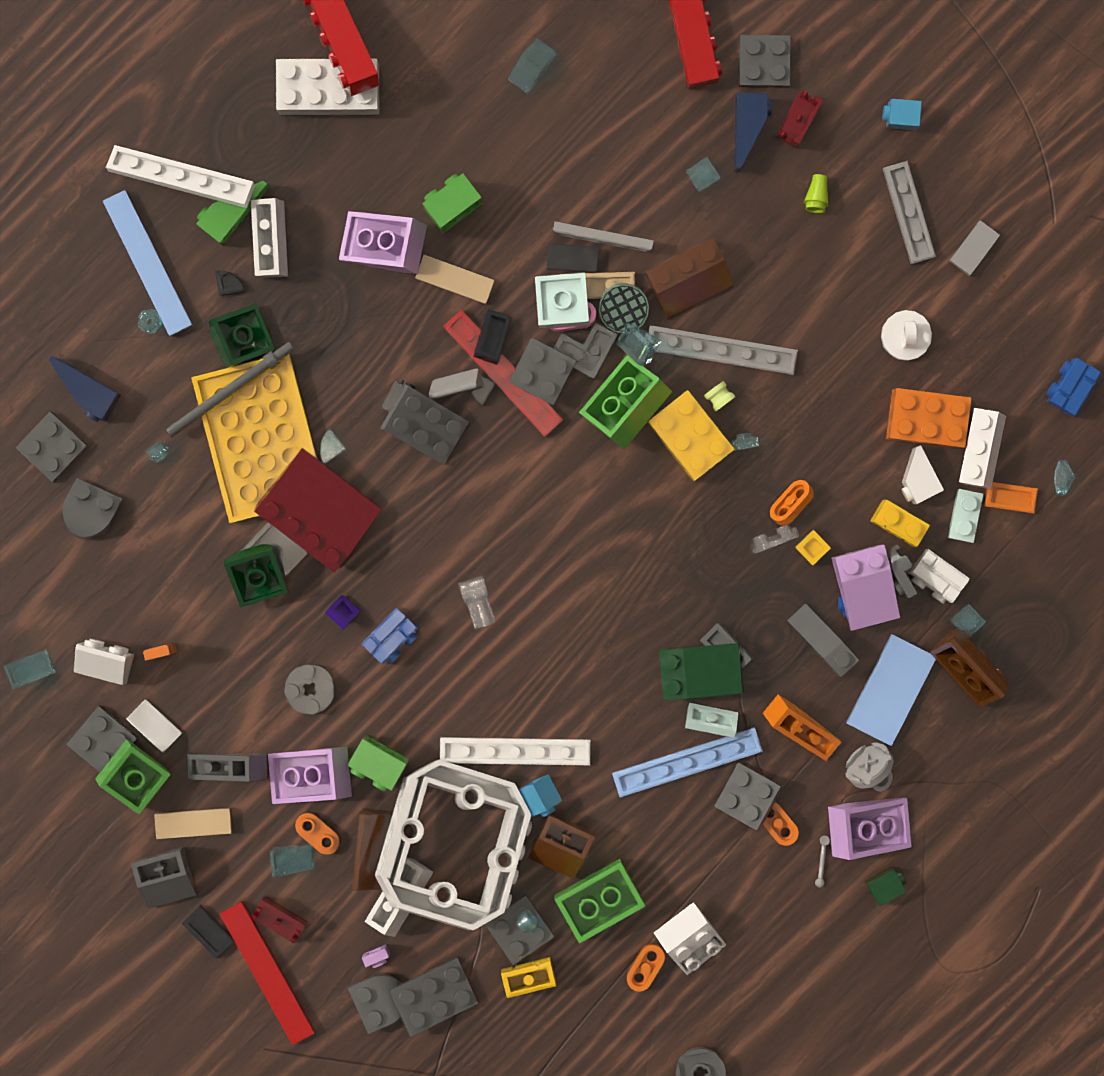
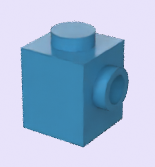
[882,99,922,130]
[519,774,562,817]

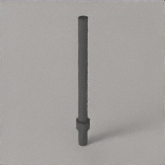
[166,342,295,437]

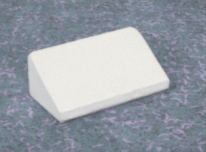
[126,699,182,752]

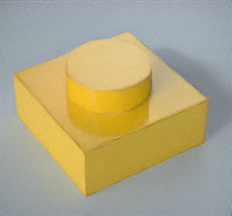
[795,530,831,565]

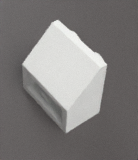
[74,639,134,685]
[654,903,726,975]

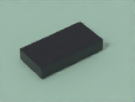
[547,243,599,273]
[473,309,512,365]
[181,905,234,959]

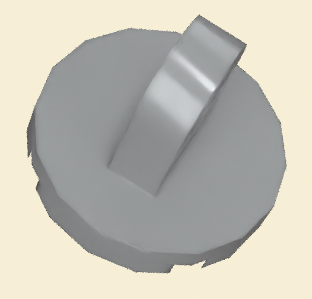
[845,742,894,792]

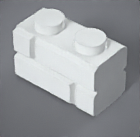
[908,549,970,604]

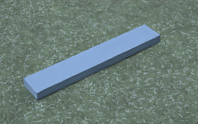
[103,190,193,336]
[612,727,763,797]

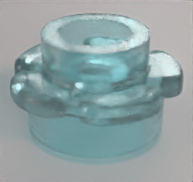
[138,309,163,334]
[145,441,169,463]
[516,909,539,933]

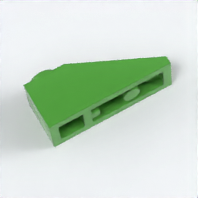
[196,181,270,245]

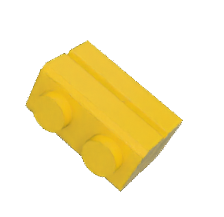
[870,500,930,547]
[501,957,556,998]

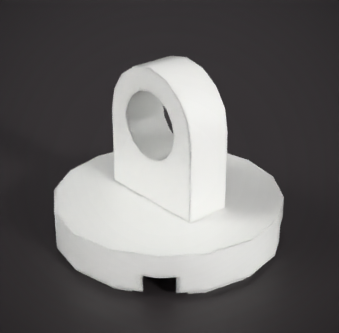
[881,310,932,361]

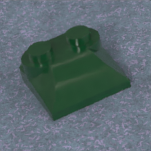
[209,304,275,368]
[224,544,288,608]

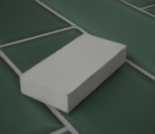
[949,220,1000,276]

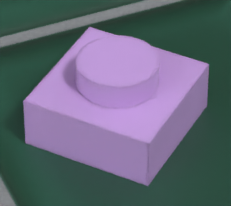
[362,944,390,968]

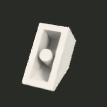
[901,446,944,504]

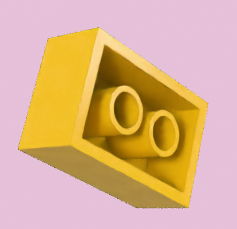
[647,390,734,481]

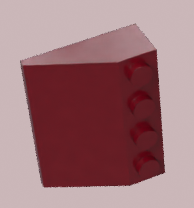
[254,447,382,573]

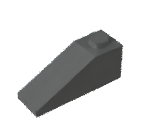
[787,604,859,677]
[187,753,267,782]

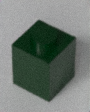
[865,867,907,906]

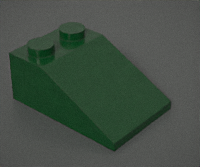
[659,643,744,700]

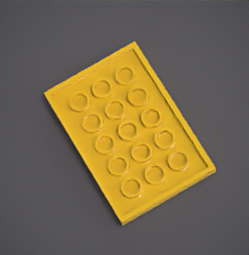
[191,353,317,523]

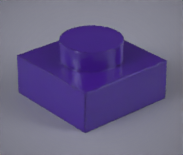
[325,595,360,629]

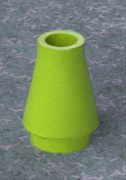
[804,174,829,213]

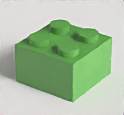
[422,173,482,234]
[347,735,409,791]
[95,739,171,814]

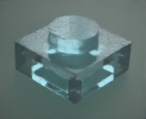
[686,157,721,193]
[731,433,759,451]
[949,604,986,637]

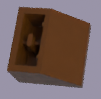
[528,813,595,879]

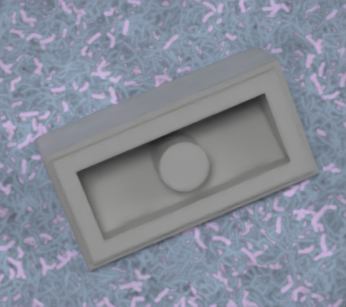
[429,368,483,399]

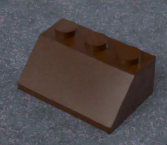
[645,238,734,319]
[930,628,1009,707]
[352,809,393,891]

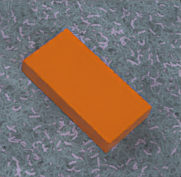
[984,482,1038,513]
[143,643,177,661]

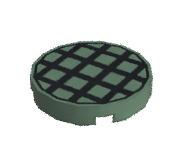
[599,283,649,333]

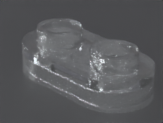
[750,524,799,554]

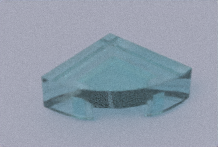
[320,429,345,464]
[1054,460,1075,496]

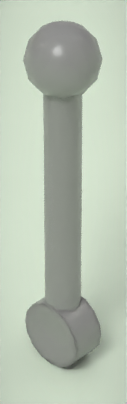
[815,835,830,888]

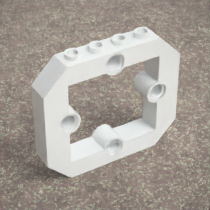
[375,760,532,930]

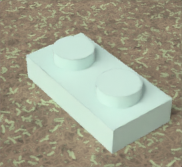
[947,489,983,543]
[685,703,738,738]

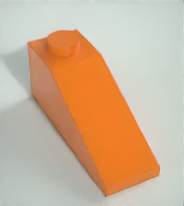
[763,694,841,761]

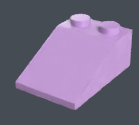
[339,211,427,274]
[832,545,900,631]
[268,747,352,804]
[828,798,911,860]

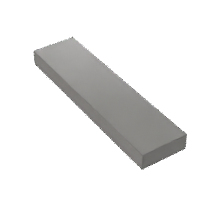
[883,161,936,264]
[553,222,653,253]

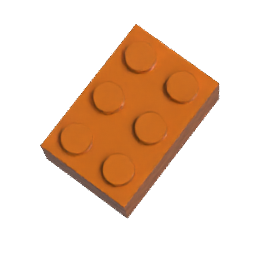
[886,388,971,449]

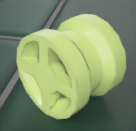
[704,381,735,412]

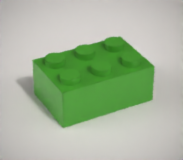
[579,355,672,450]
[554,858,645,944]

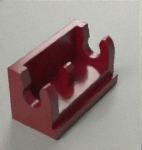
[775,91,823,149]
[251,896,307,943]

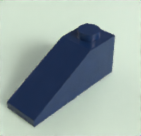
[734,93,772,172]
[49,356,121,422]

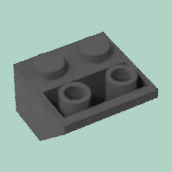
[131,847,197,909]

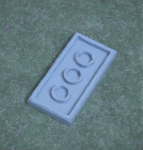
[846,634,936,746]

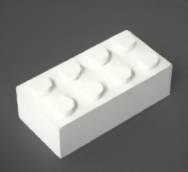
[276,59,379,115]

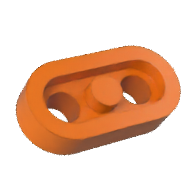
[770,480,814,526]
[763,802,799,846]
[295,812,340,854]
[627,943,665,992]

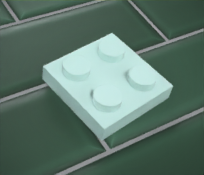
[535,273,589,328]

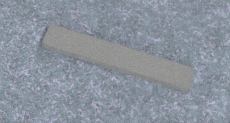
[646,325,798,375]

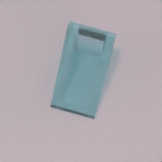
[508,38,557,94]
[616,322,661,366]
[3,650,56,689]
[270,844,314,877]

